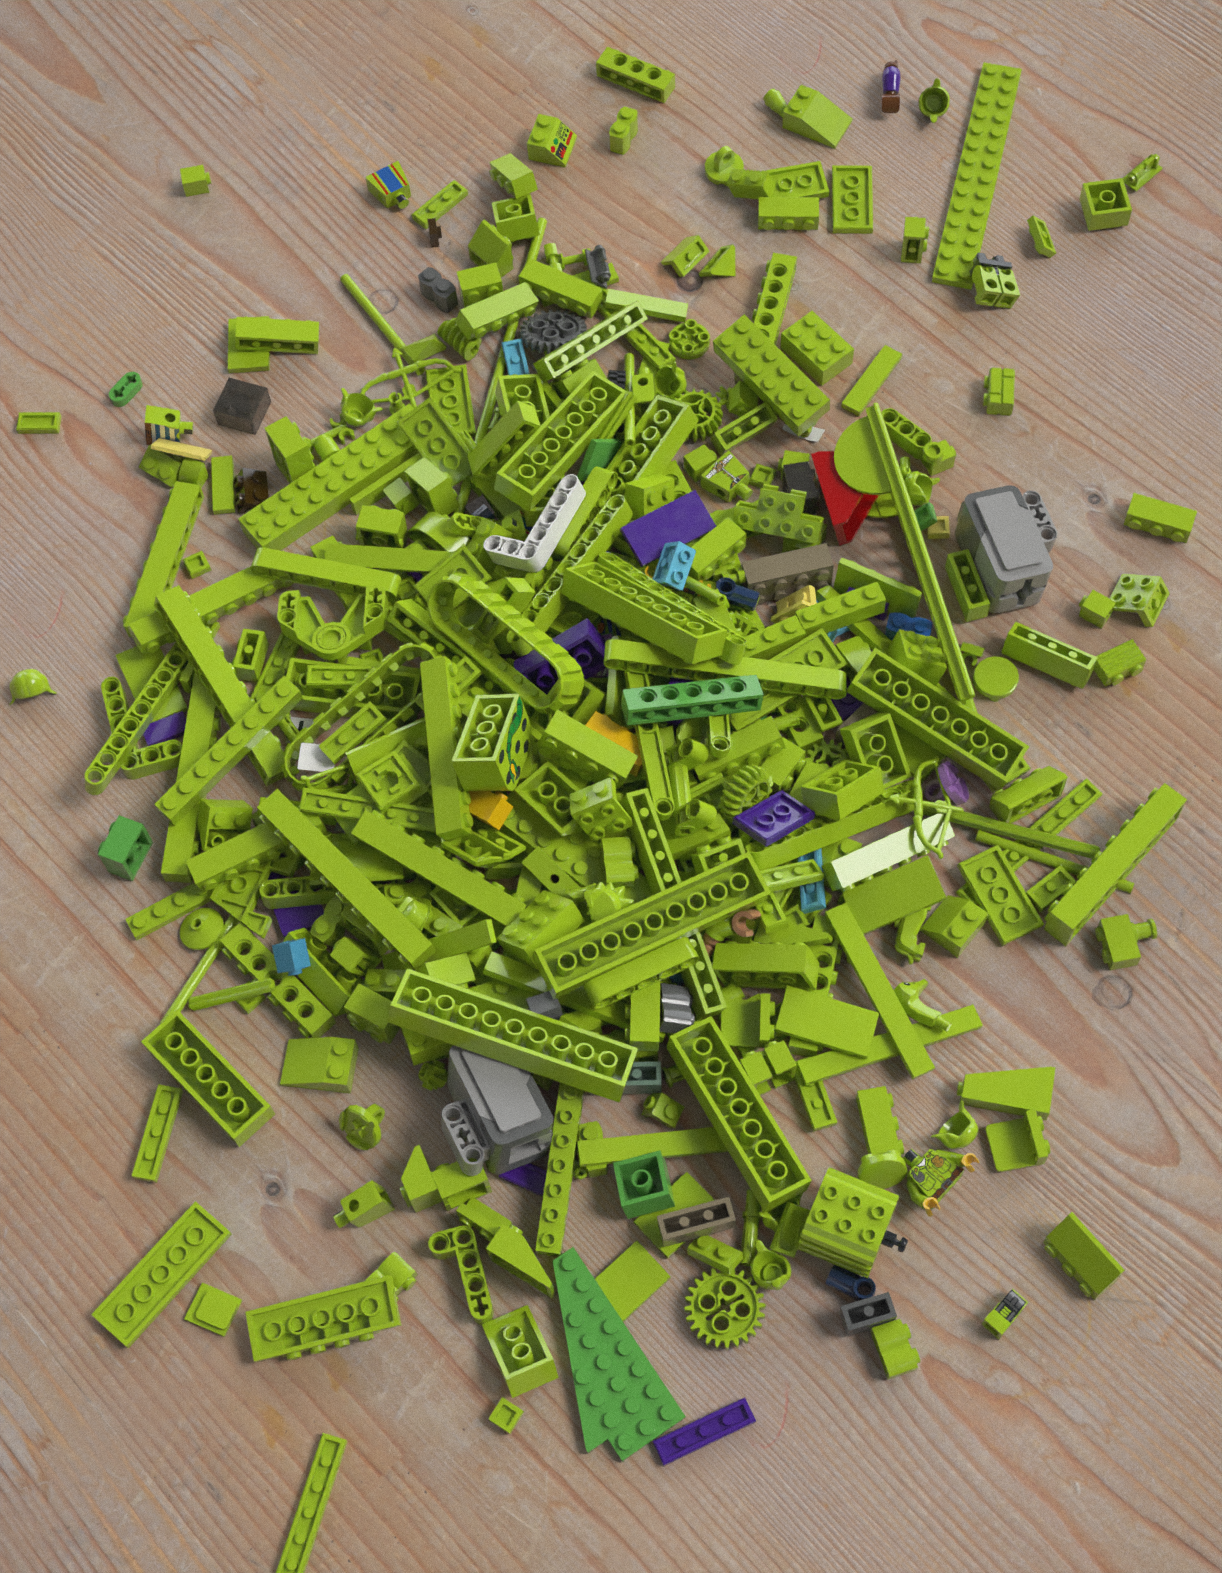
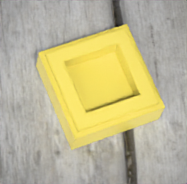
[927,516,950,539]

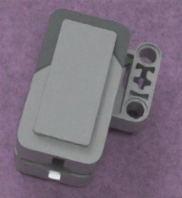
[954,485,1057,613]
[441,1045,553,1176]

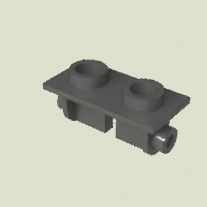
[585,245,611,289]

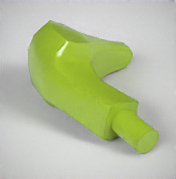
[894,979,952,1032]

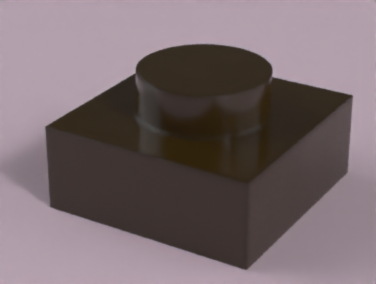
[427,218,442,248]
[465,495,495,515]

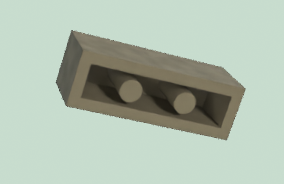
[657,1197,736,1247]

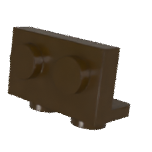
[233,467,269,514]

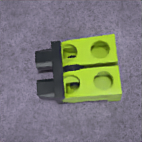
[970,253,1020,309]

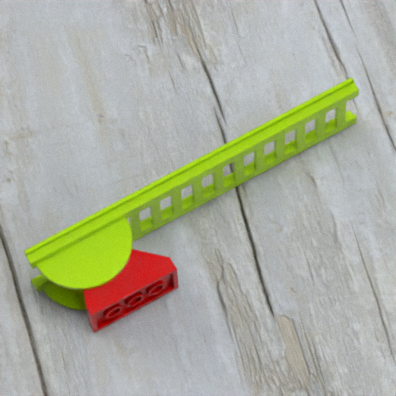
[811,403,978,713]

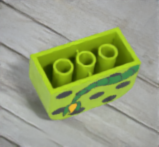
[451,694,531,791]

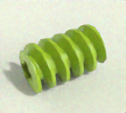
[437,317,482,361]

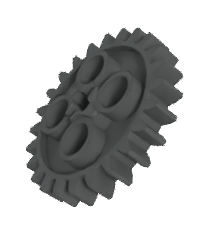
[520,309,587,354]

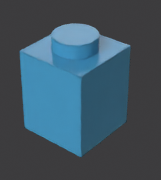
[272,938,311,976]

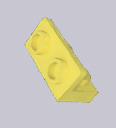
[771,585,817,623]

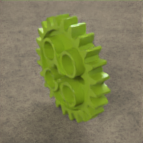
[684,1268,766,1350]

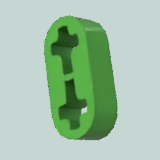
[109,372,143,407]

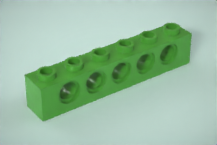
[621,675,763,726]

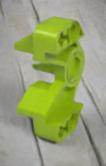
[277,585,389,665]

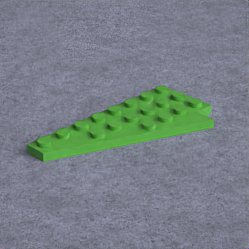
[553,1247,686,1462]

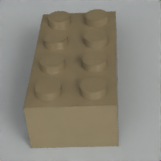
[741,543,834,606]

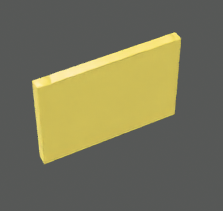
[151,438,212,461]

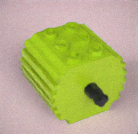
[797,1167,908,1279]

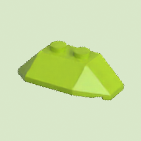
[441,817,526,869]

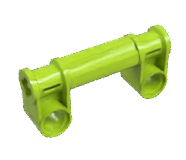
[666,738,717,837]

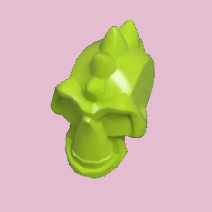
[564,882,634,923]

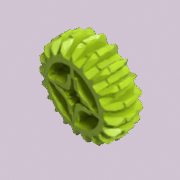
[672,388,723,442]
[719,764,773,823]

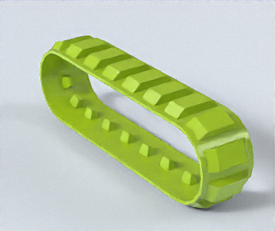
[427,574,584,714]
[281,642,442,792]

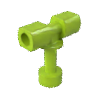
[544,243,591,271]

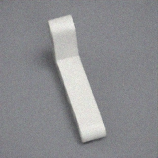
[484,474,586,573]

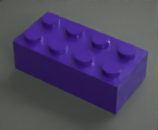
[514,618,607,695]

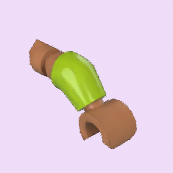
[703,909,761,958]

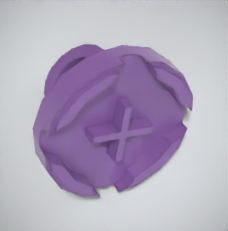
[924,761,969,805]

